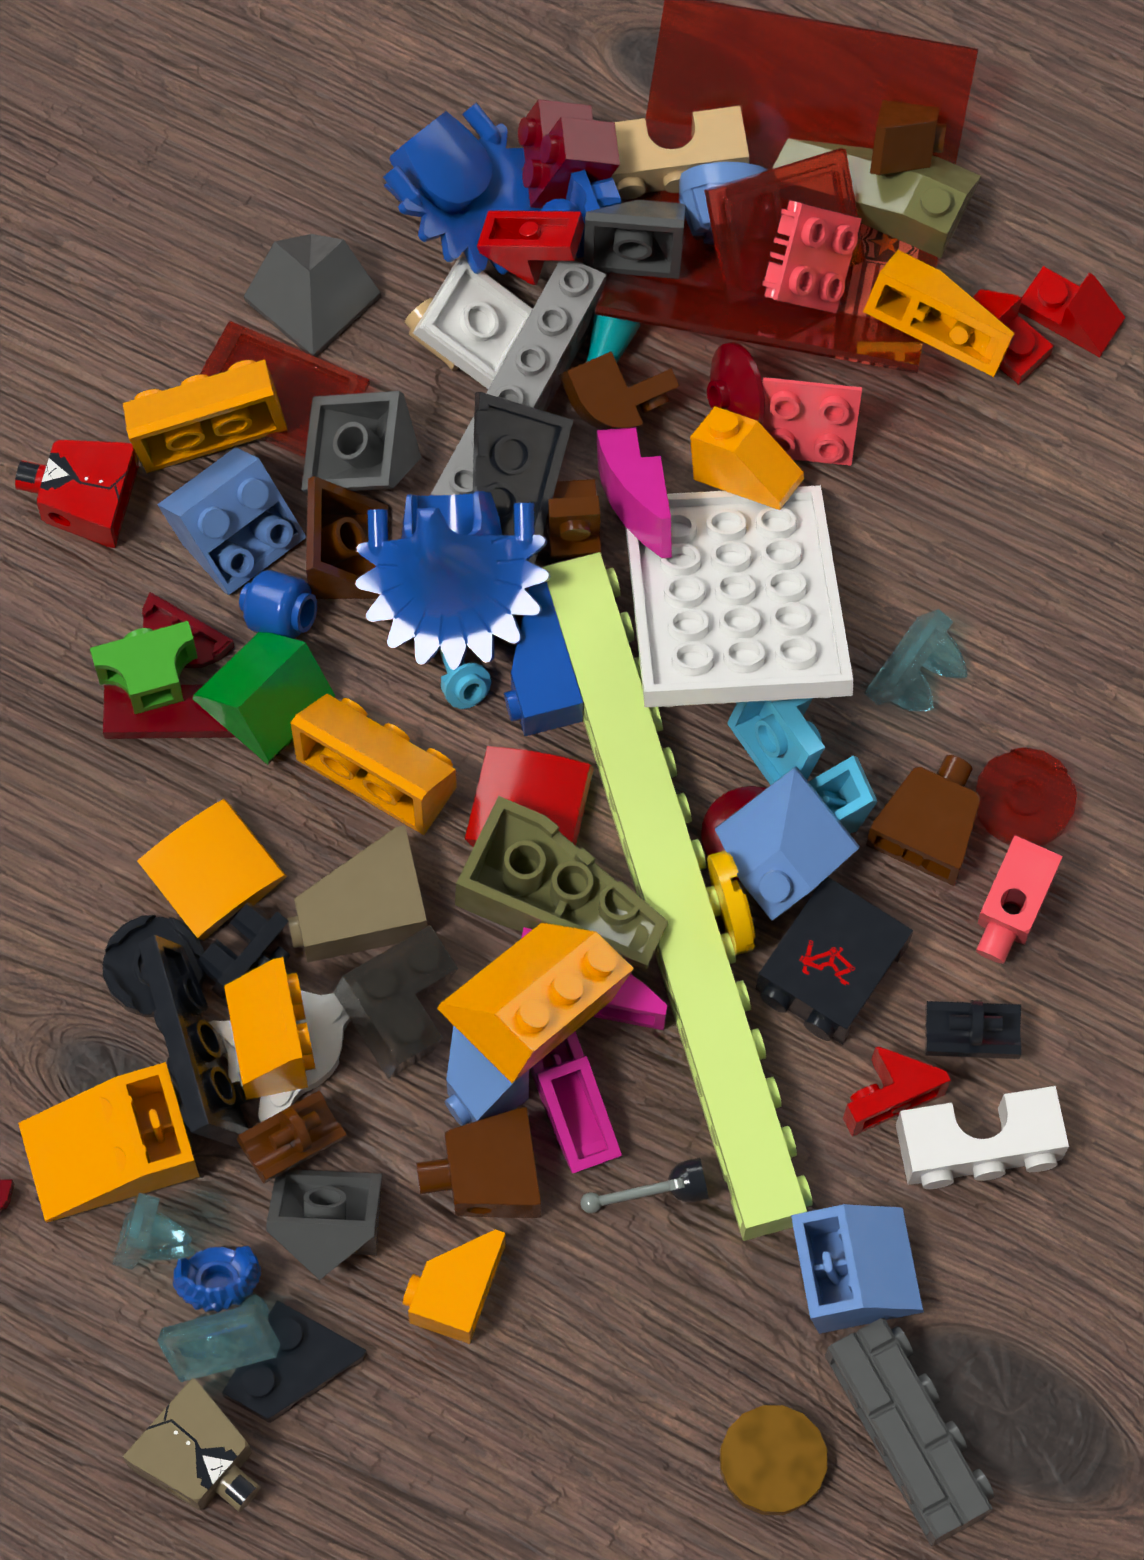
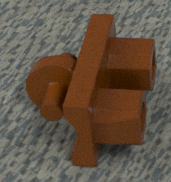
[236,1090,347,1184]

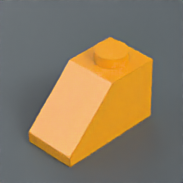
[690,406,804,510]
[402,1229,506,1344]

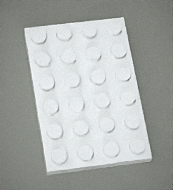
[626,485,853,707]

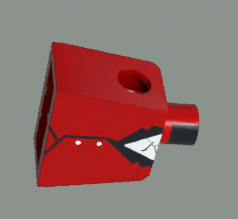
[15,440,139,548]

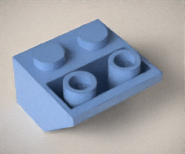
[157,447,306,595]
[791,1204,924,1334]

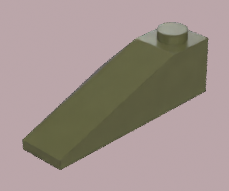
[771,138,981,258]
[455,796,668,969]

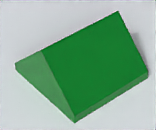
[192,632,335,765]

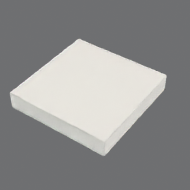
[413,256,533,389]

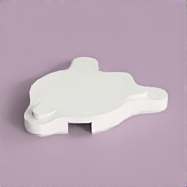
[209,991,352,1123]

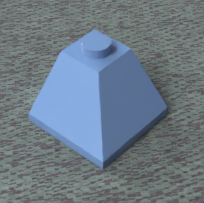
[715,766,860,920]
[444,1025,529,1126]

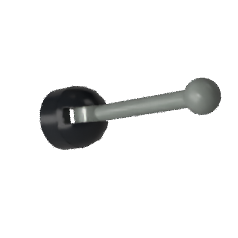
[580,1157,709,1214]

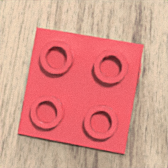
[762,200,861,313]
[762,377,862,466]

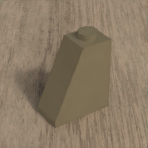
[287,825,428,963]

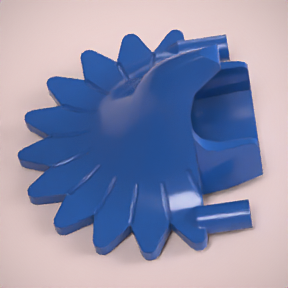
[383,102,542,275]
[356,491,551,670]

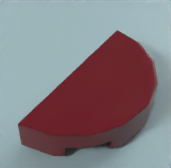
[142,592,235,668]

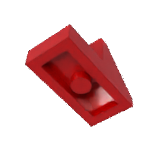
[477,211,585,285]
[1019,266,1125,358]
[972,289,1054,385]
[843,1047,951,1137]

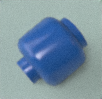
[239,570,317,639]

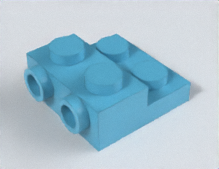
[727,698,825,785]

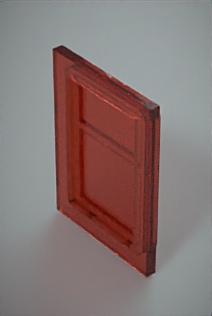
[704,148,866,304]

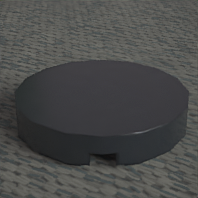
[102,915,206,1018]

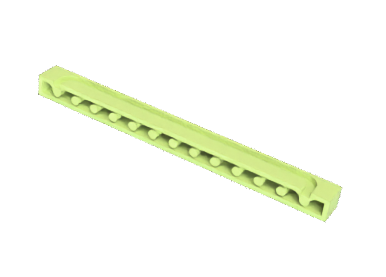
[542,552,813,1241]

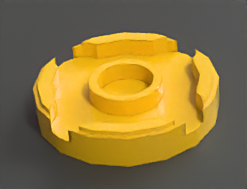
[707,850,755,955]

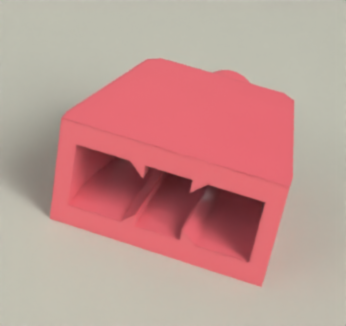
[976,835,1063,964]

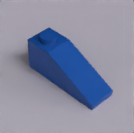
[504,582,583,737]

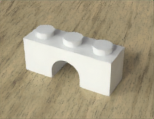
[896,1086,1069,1189]

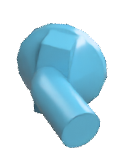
[439,648,491,709]

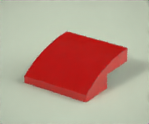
[465,746,594,847]

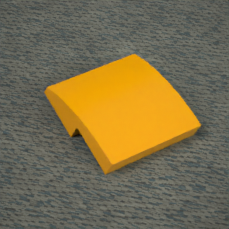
[137,799,287,941]

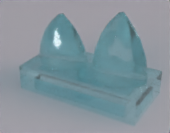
[864,609,968,711]
[112,1193,195,1270]
[157,1295,280,1383]

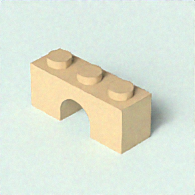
[611,106,749,199]

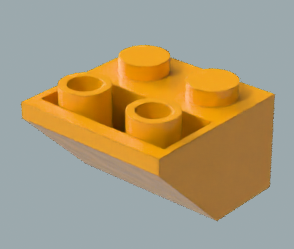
[224,957,316,1100]

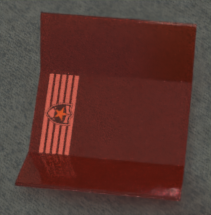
[595,0,978,374]

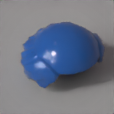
[173,1246,261,1312]

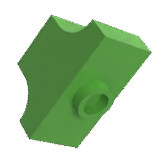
[90,621,198,714]

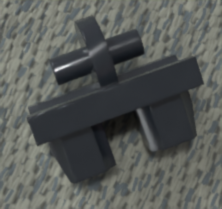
[197,902,290,1000]
[925,1000,1022,1059]

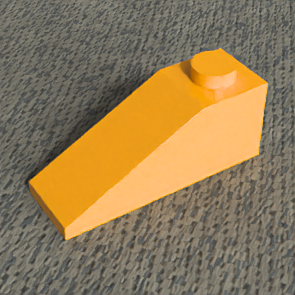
[863,250,1015,377]

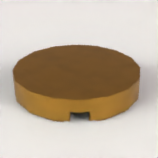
[720,1405,827,1515]

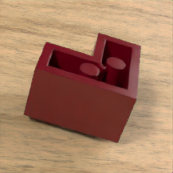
[518,99,620,208]

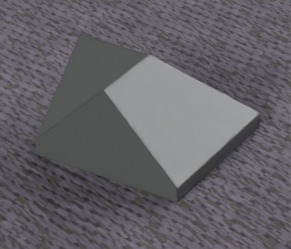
[583,200,686,279]
[244,234,381,360]
[301,391,422,493]
[266,1169,382,1280]

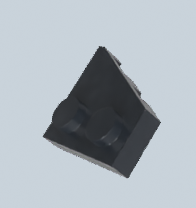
[222,1300,367,1423]

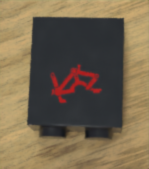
[756,877,913,1045]

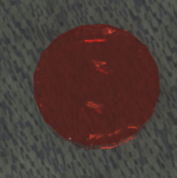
[975,747,1077,846]

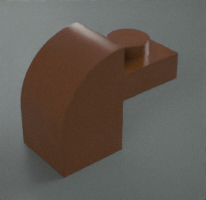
[558,351,679,430]
[547,479,601,560]

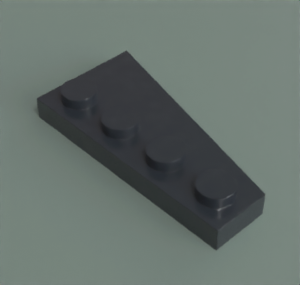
[472,392,573,591]
[138,935,254,1149]

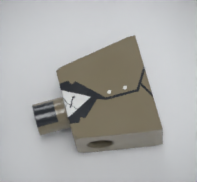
[123,1377,260,1512]

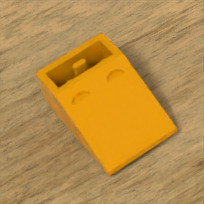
[18,1062,200,1223]

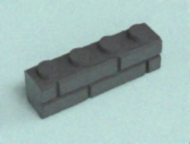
[825,1318,994,1547]

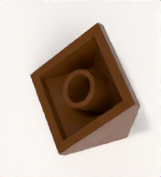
[306,476,388,599]

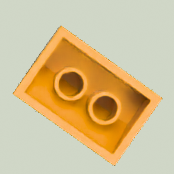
[123,359,288,473]
[291,694,457,835]
[437,923,634,1083]

